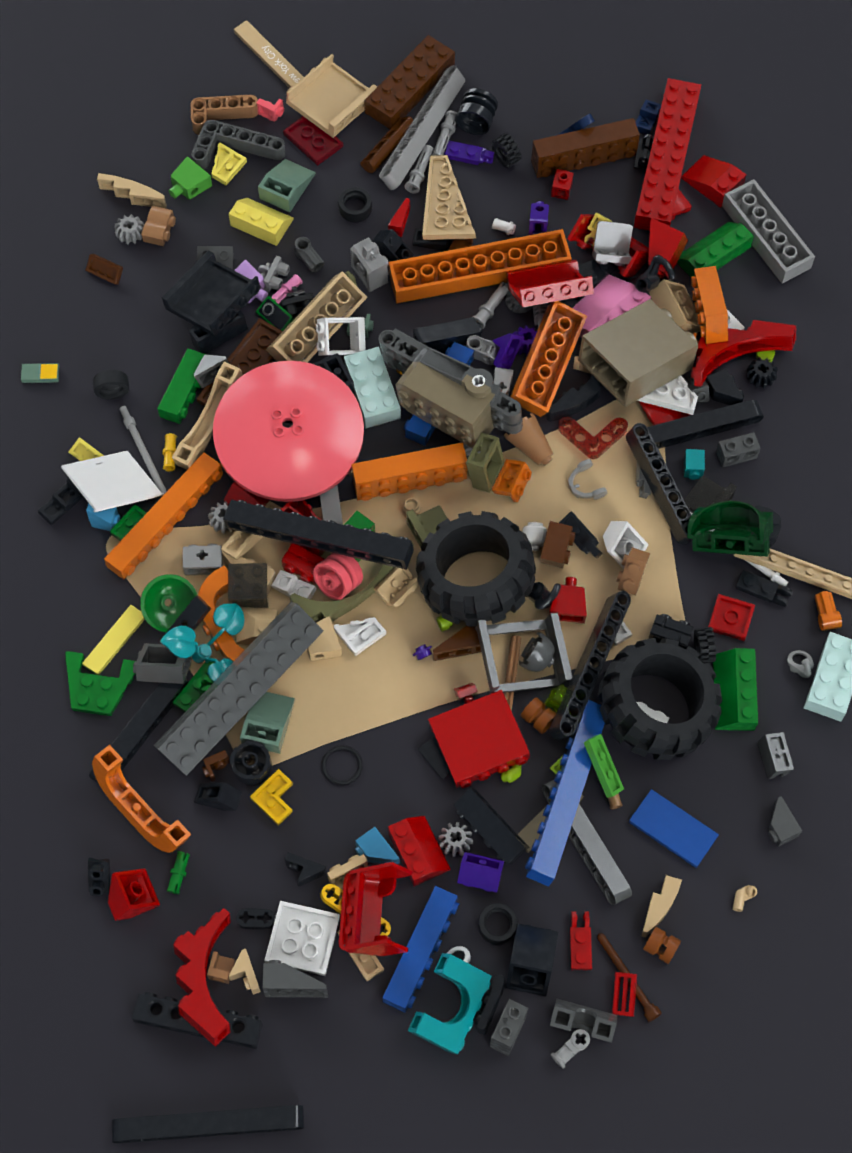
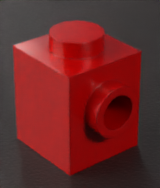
[551,169,574,200]

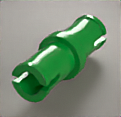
[166,851,190,895]

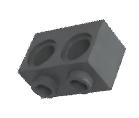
[716,432,761,468]

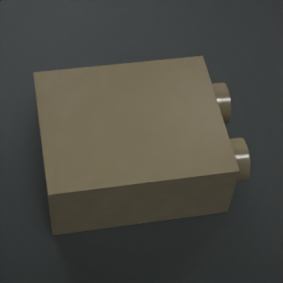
[578,299,698,407]

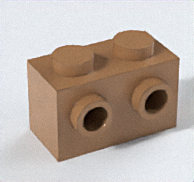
[616,547,650,596]

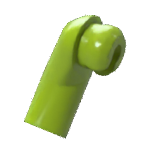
[501,764,522,783]

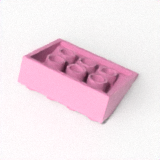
[573,275,651,338]

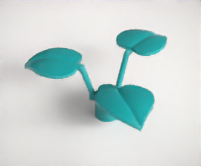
[160,603,244,683]

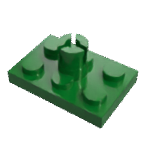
[173,662,215,712]

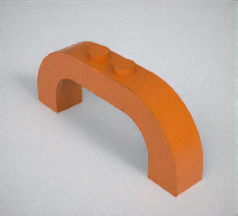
[198,565,245,661]
[92,745,191,853]

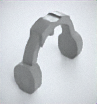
[568,459,607,500]

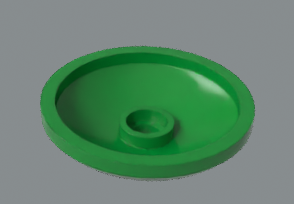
[140,574,198,632]

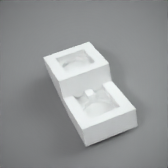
[271,570,317,599]

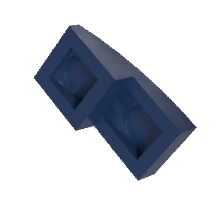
[635,100,661,135]

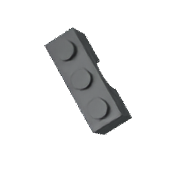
[550,998,618,1043]

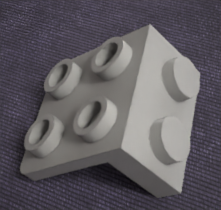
[592,221,633,266]

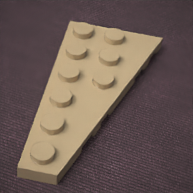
[422,155,476,240]

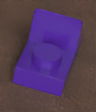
[493,333,525,369]

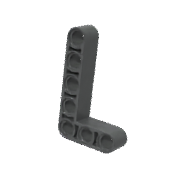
[191,120,286,170]

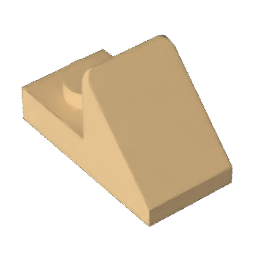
[229,949,261,995]

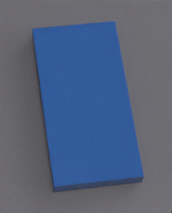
[629,789,719,868]

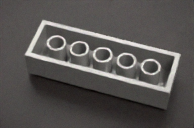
[722,179,815,284]

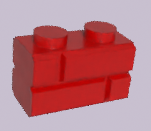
[282,543,324,584]

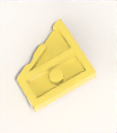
[212,142,247,186]

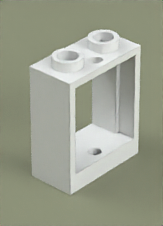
[316,317,366,356]

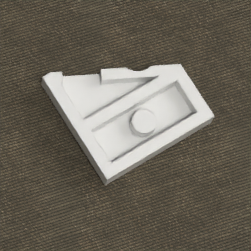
[334,617,386,656]

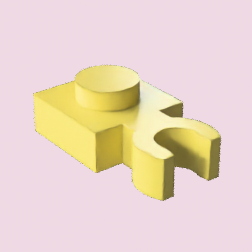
[584,213,612,246]

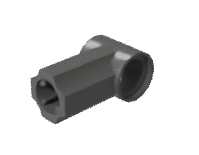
[295,237,324,273]

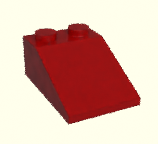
[681,155,746,208]

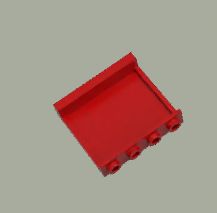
[506,260,594,307]
[428,690,530,788]

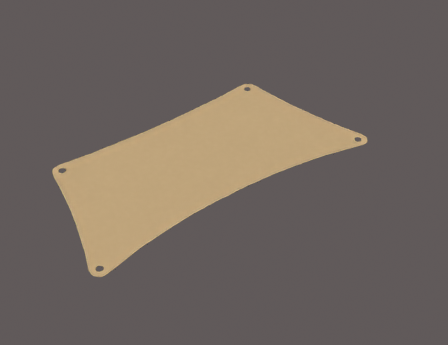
[106,399,685,766]

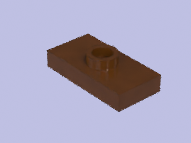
[85,253,123,285]

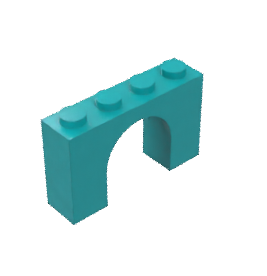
[408,953,492,1054]

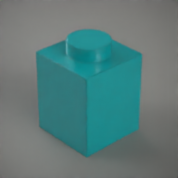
[684,449,705,480]

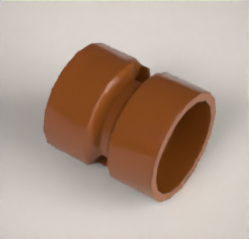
[520,697,556,734]
[643,926,681,964]

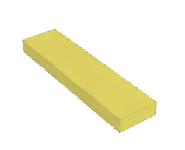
[82,605,145,675]

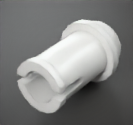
[492,218,516,235]

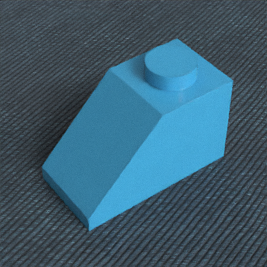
[86,503,120,531]
[355,827,399,864]

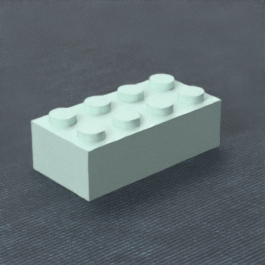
[344,347,401,429]
[804,632,852,722]

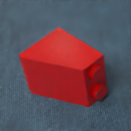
[648,218,688,279]

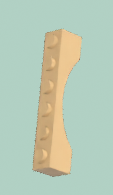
[172,362,243,470]

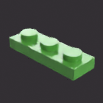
[583,734,624,798]

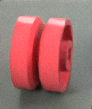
[313,553,363,600]

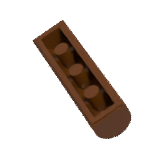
[360,116,414,173]

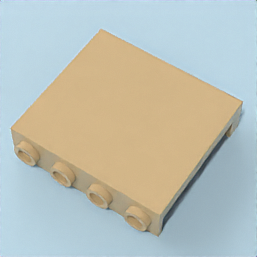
[286,54,377,138]

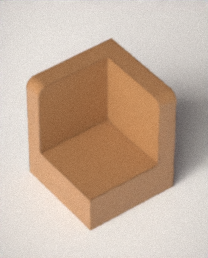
[207,951,235,984]

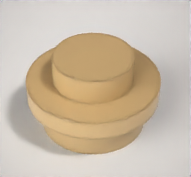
[402,497,421,514]

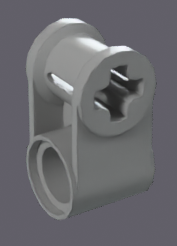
[466,335,500,365]
[493,367,514,396]

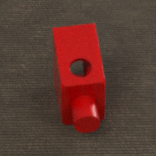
[549,577,587,624]

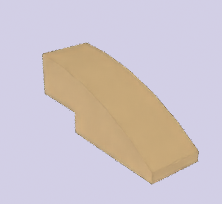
[641,875,682,937]

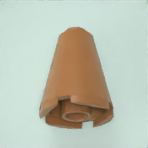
[504,413,553,466]

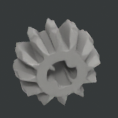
[115,214,144,245]
[208,501,232,534]
[438,822,473,857]

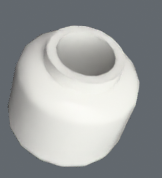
[522,522,547,551]

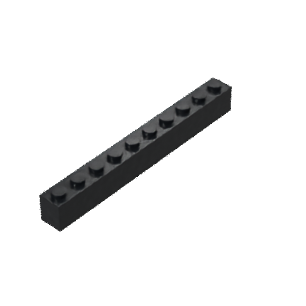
[223,500,414,570]

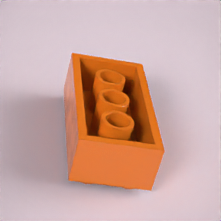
[691,266,728,344]

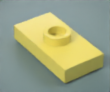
[68,437,104,461]

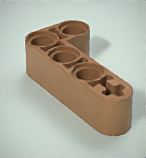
[191,95,258,135]

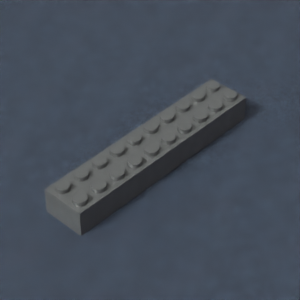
[153,602,324,776]

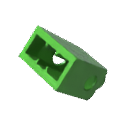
[168,156,212,199]

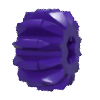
[513,325,537,356]

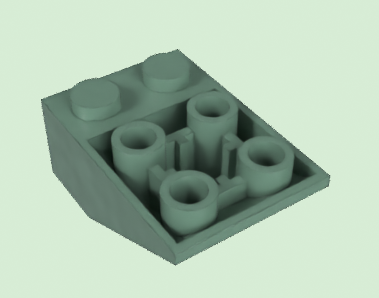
[258,159,316,212]
[240,692,295,754]

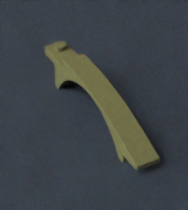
[290,543,414,623]

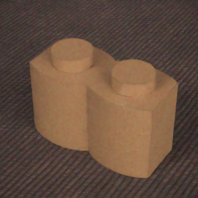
[141,206,176,246]

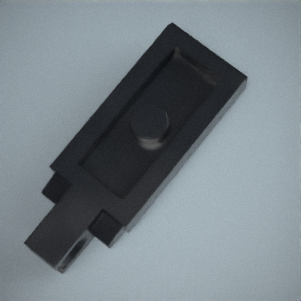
[559,511,603,559]

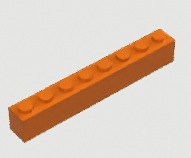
[104,452,223,580]

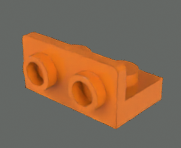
[492,459,532,502]

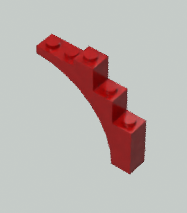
[691,320,796,387]
[173,908,231,1047]

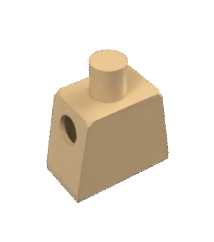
[303,616,342,661]

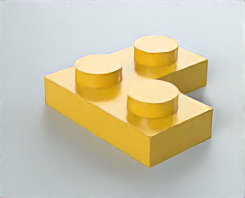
[250,769,293,826]

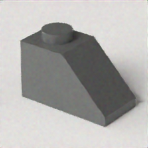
[768,796,802,847]

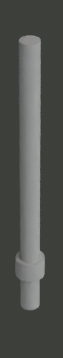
[119,406,167,497]

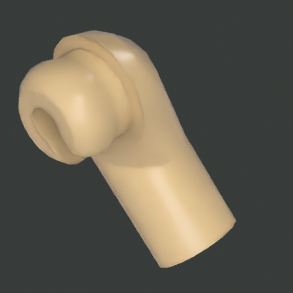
[733,885,757,912]

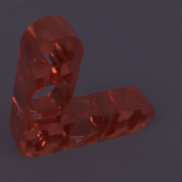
[559,417,628,459]

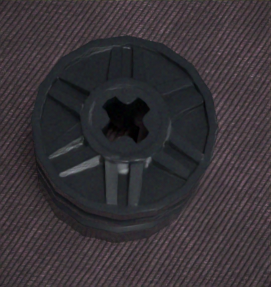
[455,88,498,135]

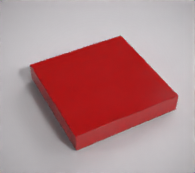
[708,594,755,641]

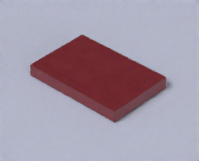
[283,116,343,166]

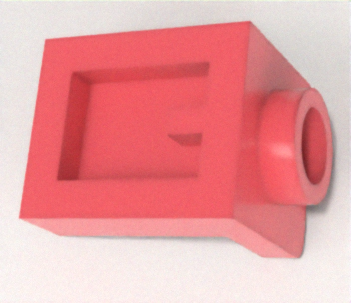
[256,98,284,122]

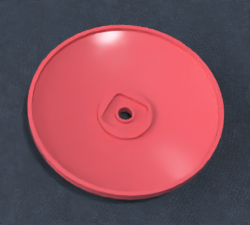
[213,361,364,502]

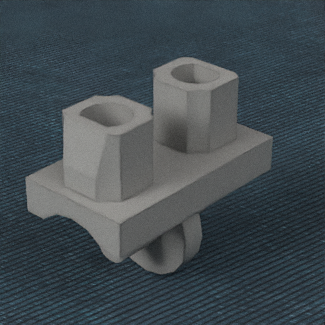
[258,255,290,292]

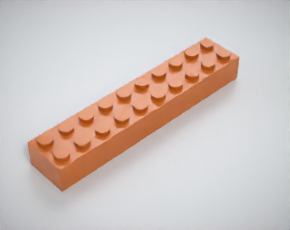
[388,229,572,304]

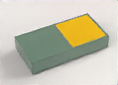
[21,363,60,383]

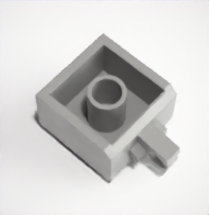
[350,237,389,292]

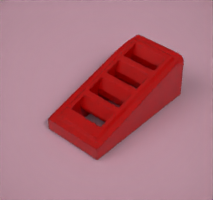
[388,198,410,237]

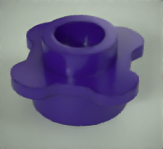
[413,644,432,660]

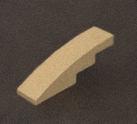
[97,173,167,208]
[221,501,281,560]

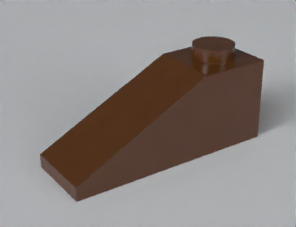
[433,624,491,661]

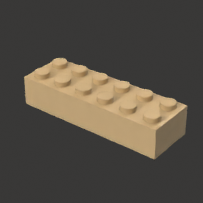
[266,271,367,363]

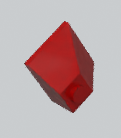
[108,868,160,921]

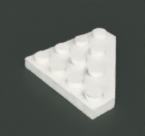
[637,376,698,415]

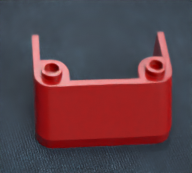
[567,214,649,278]
[339,862,413,956]

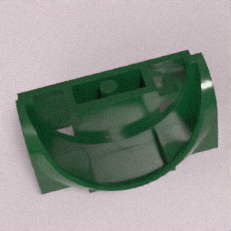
[688,501,773,557]

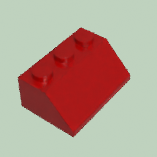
[388,816,451,887]

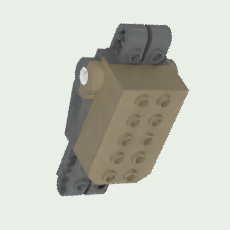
[378,328,523,449]

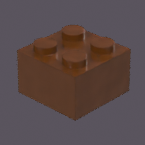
[540,521,575,568]

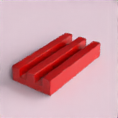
[612,972,637,1017]

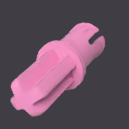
[271,274,303,304]

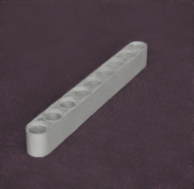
[379,65,465,190]

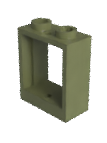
[466,433,505,493]

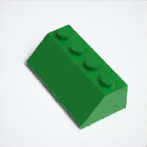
[677,222,754,277]
[713,648,758,731]

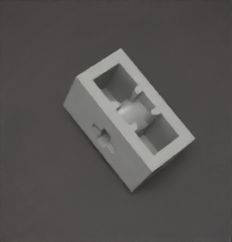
[183,544,223,576]

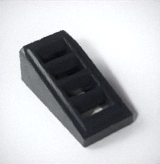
[412,228,452,251]

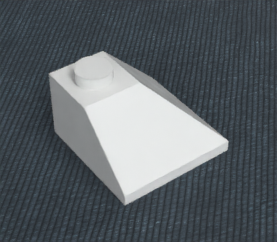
[603,521,649,569]

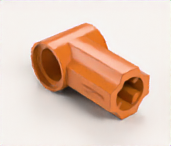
[814,591,842,631]

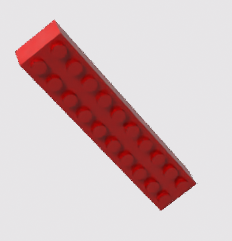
[634,78,702,231]

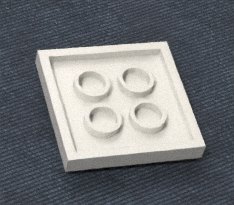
[264,901,340,976]

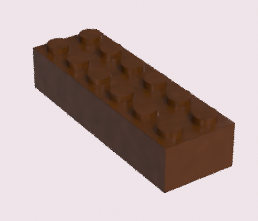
[364,35,455,129]
[531,118,640,178]

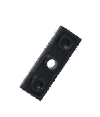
[166,595,212,633]

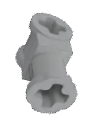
[550,1029,590,1069]

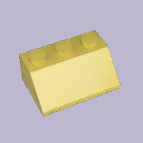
[229,198,294,246]

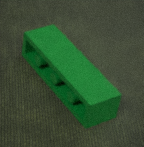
[157,348,206,424]

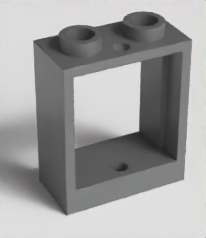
[133,643,192,684]
[490,999,529,1056]

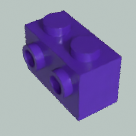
[457,852,504,892]

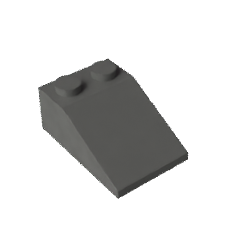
[263,960,328,998]

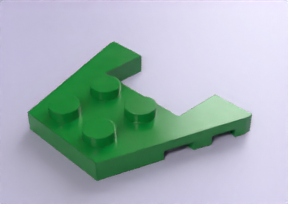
[65,651,137,716]

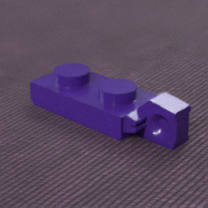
[445,140,494,165]

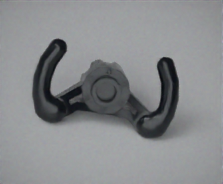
[630,255,676,293]
[525,571,561,610]

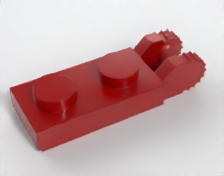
[570,911,592,970]

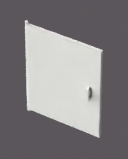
[61,451,164,512]

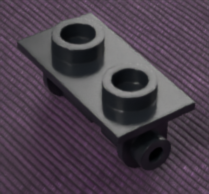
[634,134,653,170]

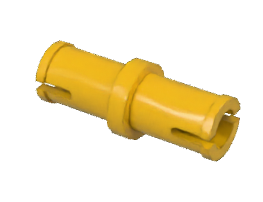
[162,433,177,472]

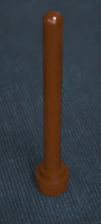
[597,933,662,1022]

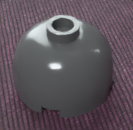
[519,632,555,672]

